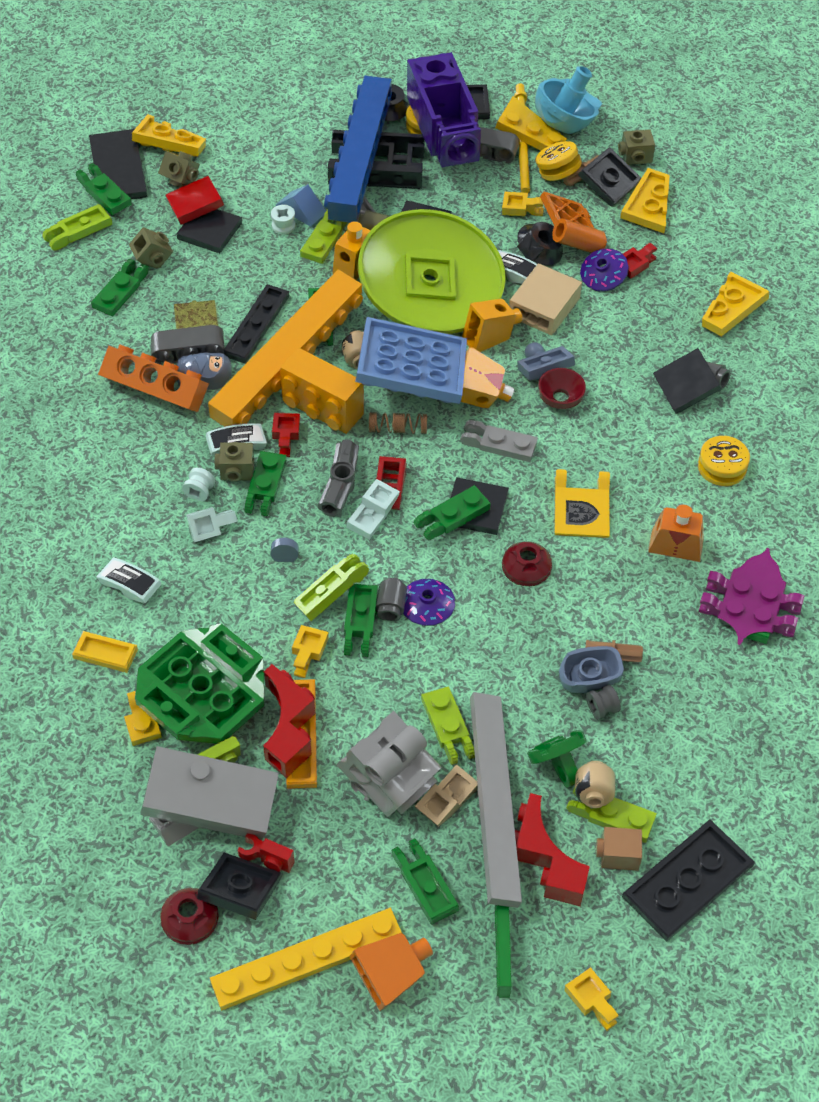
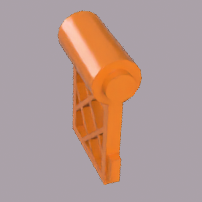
[540,191,607,253]

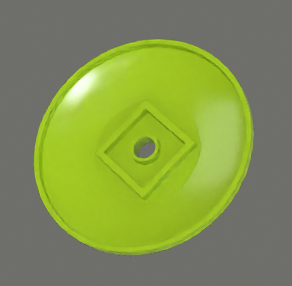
[358,209,505,334]

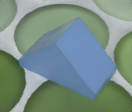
[276,184,326,228]

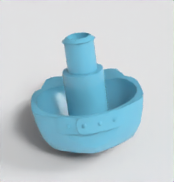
[535,66,602,134]

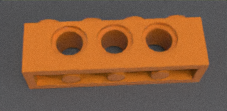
[98,344,209,412]

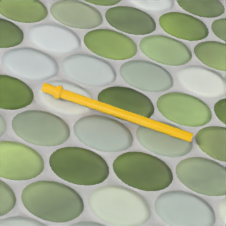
[514,83,530,193]

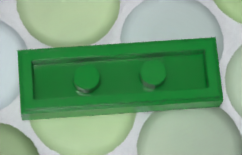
[494,905,512,998]

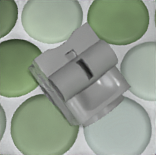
[337,710,442,818]

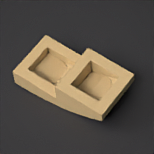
[415,764,478,827]

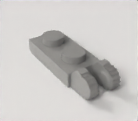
[460,420,538,463]

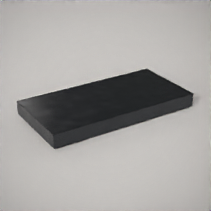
[89,129,148,199]
[622,819,755,942]

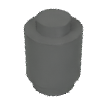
[376,577,407,621]

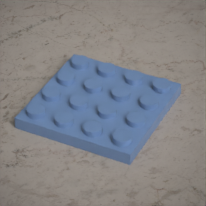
[355,317,467,404]

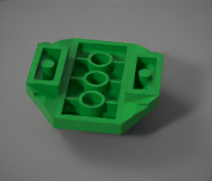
[135,623,265,744]

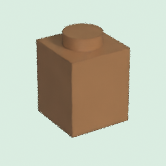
[595,827,642,871]

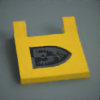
[554,469,610,538]

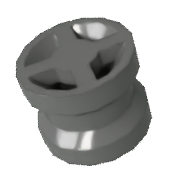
[586,684,621,720]

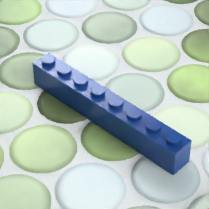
[324,75,392,223]

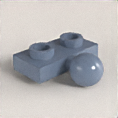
[517,342,575,381]

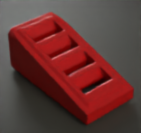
[376,456,407,510]

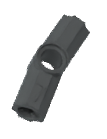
[318,440,359,517]

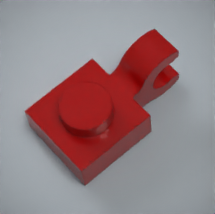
[623,243,657,279]
[272,413,300,457]
[238,833,295,873]

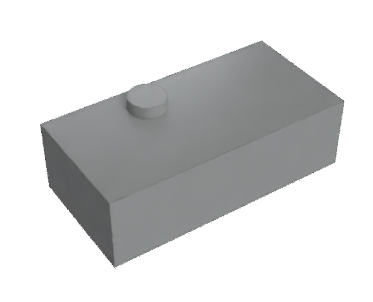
[140,746,279,840]

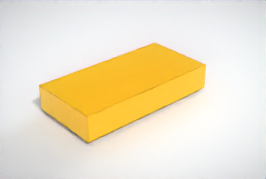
[72,631,138,673]

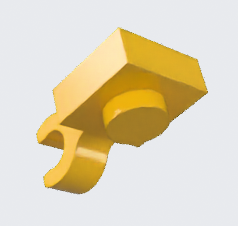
[502,192,544,216]
[292,625,329,678]
[124,691,162,746]
[564,967,619,1031]

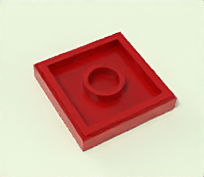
[165,176,224,225]

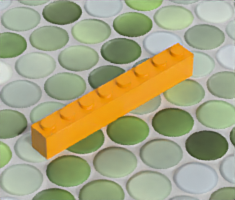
[208,269,363,427]

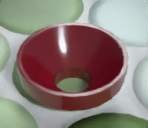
[538,368,586,409]
[502,541,552,586]
[160,888,219,945]

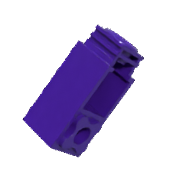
[407,52,481,168]

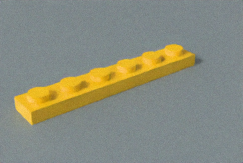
[210,907,402,1011]

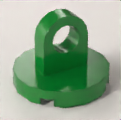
[527,730,587,788]

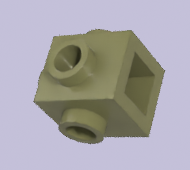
[618,129,655,165]
[158,151,200,187]
[129,227,173,269]
[215,442,254,481]

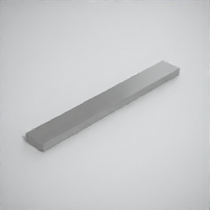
[470,692,522,908]

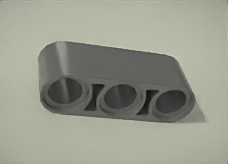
[480,127,520,164]
[151,325,224,364]

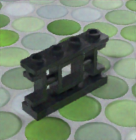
[328,130,425,189]

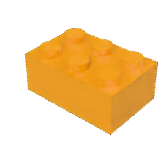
[280,348,364,434]

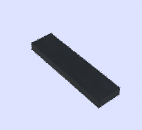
[224,284,290,364]

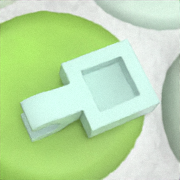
[186,507,237,542]

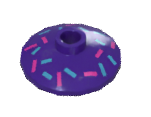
[580,249,629,292]
[403,579,455,626]

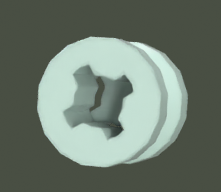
[271,205,295,234]
[182,468,216,502]

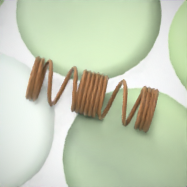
[369,412,427,434]

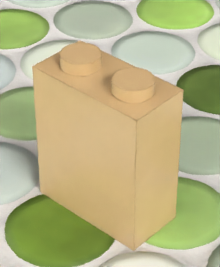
[509,263,582,335]

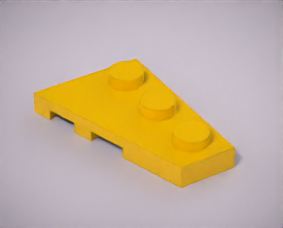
[132,114,206,157]

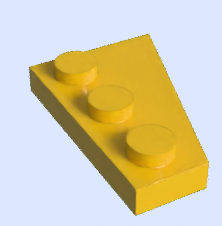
[495,96,567,151]
[620,168,670,233]
[702,271,770,337]

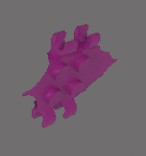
[698,548,805,645]

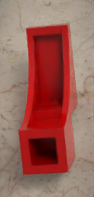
[263,664,316,778]
[515,793,590,907]

